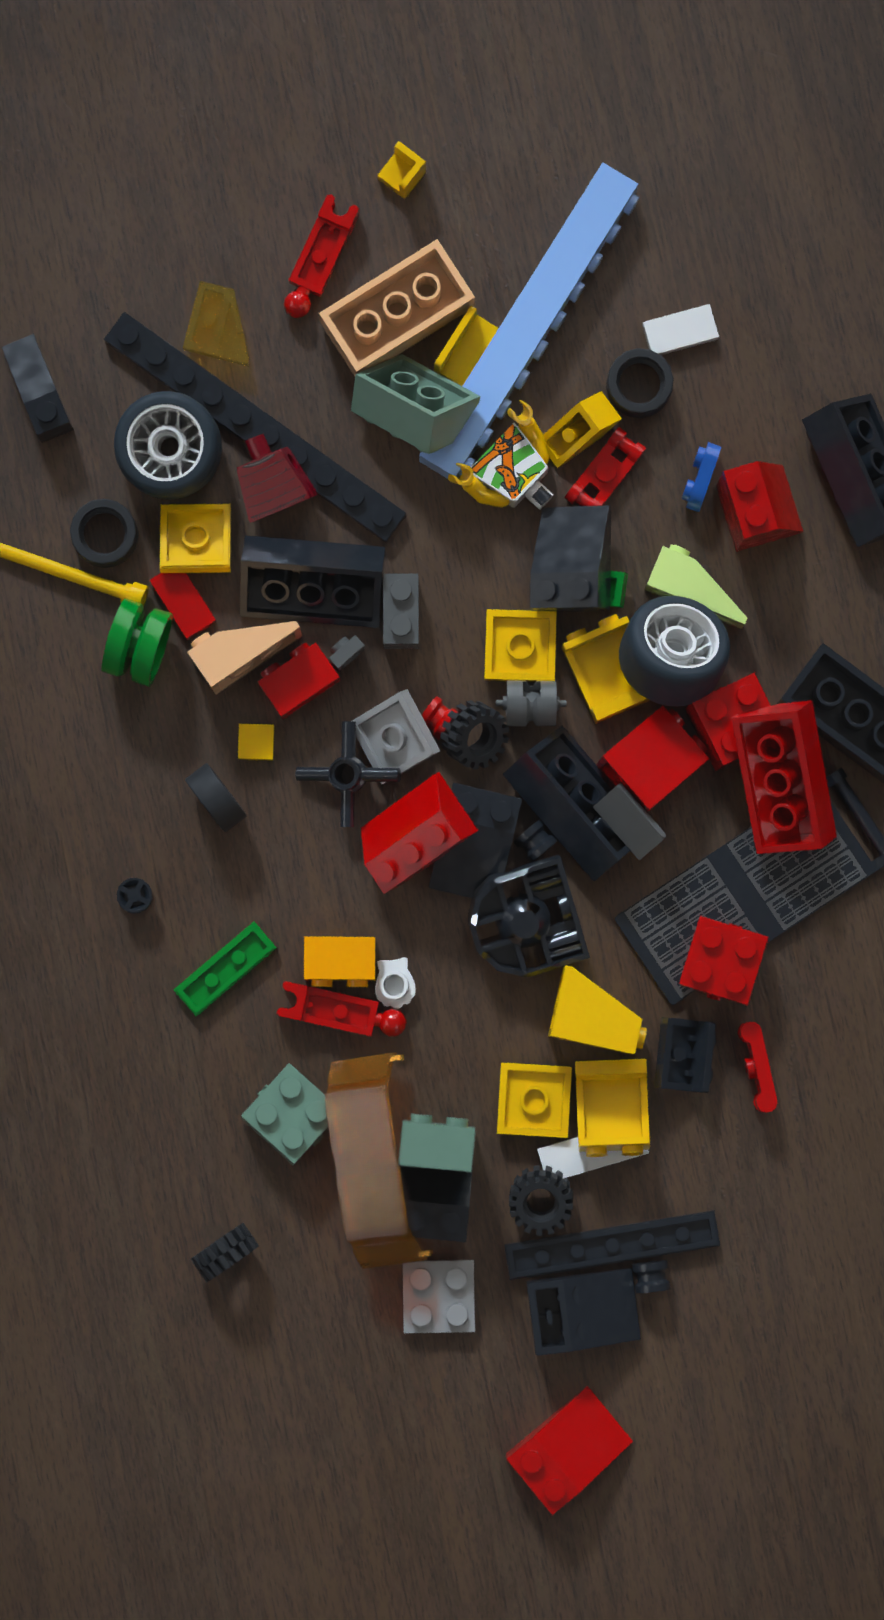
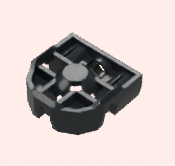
[468,855,590,978]

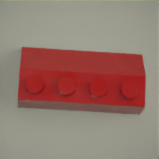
[731,700,837,854]

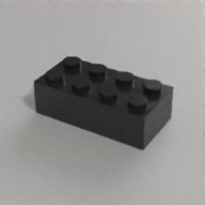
[777,643,884,783]

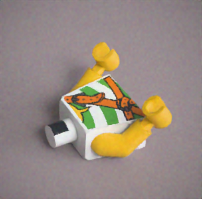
[448,400,554,510]

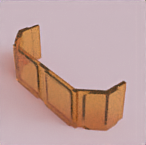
[325,1052,434,1269]

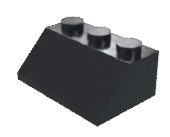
[359,1159,472,1242]

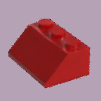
[361,772,478,894]

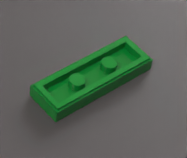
[173,921,277,1017]

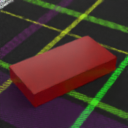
[149,573,217,640]

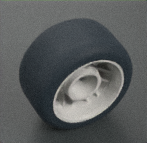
[114,391,222,499]
[619,596,730,706]

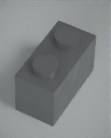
[383,573,419,649]

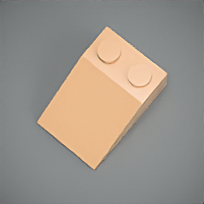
[188,621,302,695]

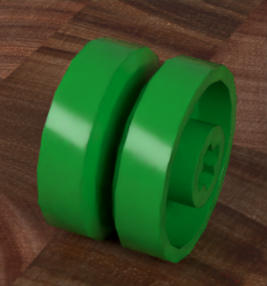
[101,599,173,687]

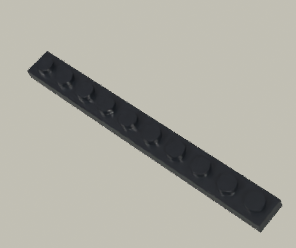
[104,312,406,543]

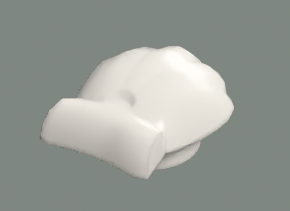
[375,957,416,1009]

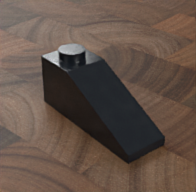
[2,334,74,443]

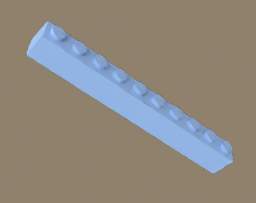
[419,162,640,479]

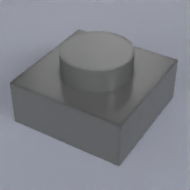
[329,635,365,672]

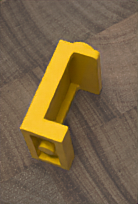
[562,614,650,724]
[575,1059,650,1157]

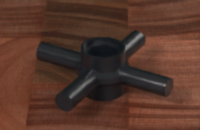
[295,721,401,827]

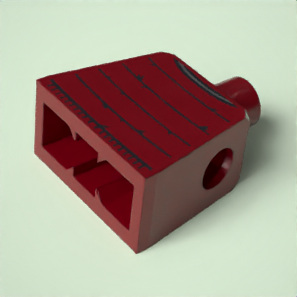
[237,433,318,523]

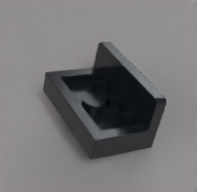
[654,1017,717,1093]

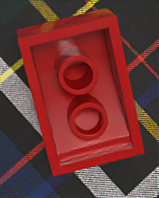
[505,1385,633,1515]

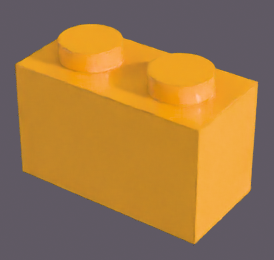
[304,936,376,987]

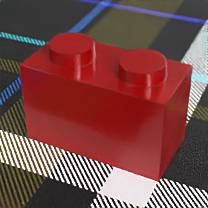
[258,642,340,720]

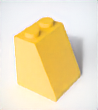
[548,965,647,1055]

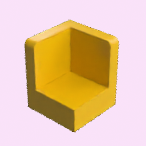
[377,141,426,199]

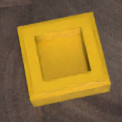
[238,724,275,761]

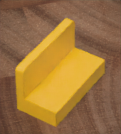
[434,305,499,386]

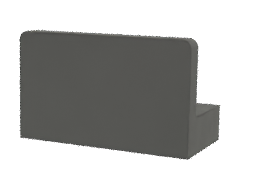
[593,783,666,860]

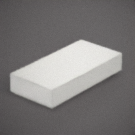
[642,304,719,355]

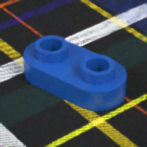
[682,442,722,512]

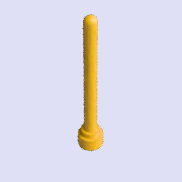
[0,543,149,607]

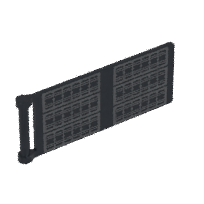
[615,767,884,1005]

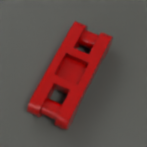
[564,427,647,506]
[737,1022,777,1112]

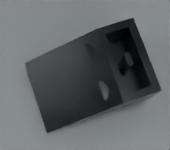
[526,1268,641,1356]

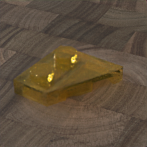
[183,281,250,366]

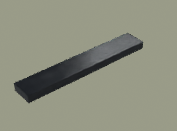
[504,1210,720,1280]

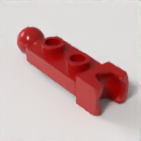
[284,194,360,318]
[276,981,406,1037]

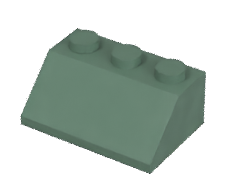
[351,354,480,454]

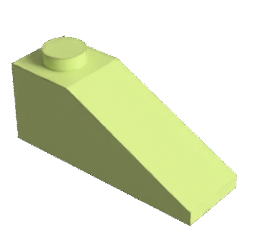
[645,544,747,629]

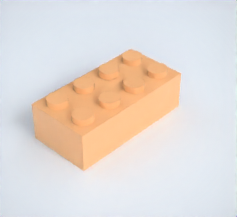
[319,239,475,376]

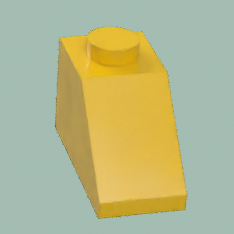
[544,391,622,468]

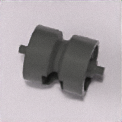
[496,680,567,726]

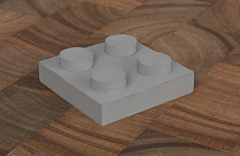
[352,689,440,784]
[403,1260,475,1333]

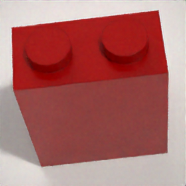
[716,461,803,552]
[596,706,709,813]

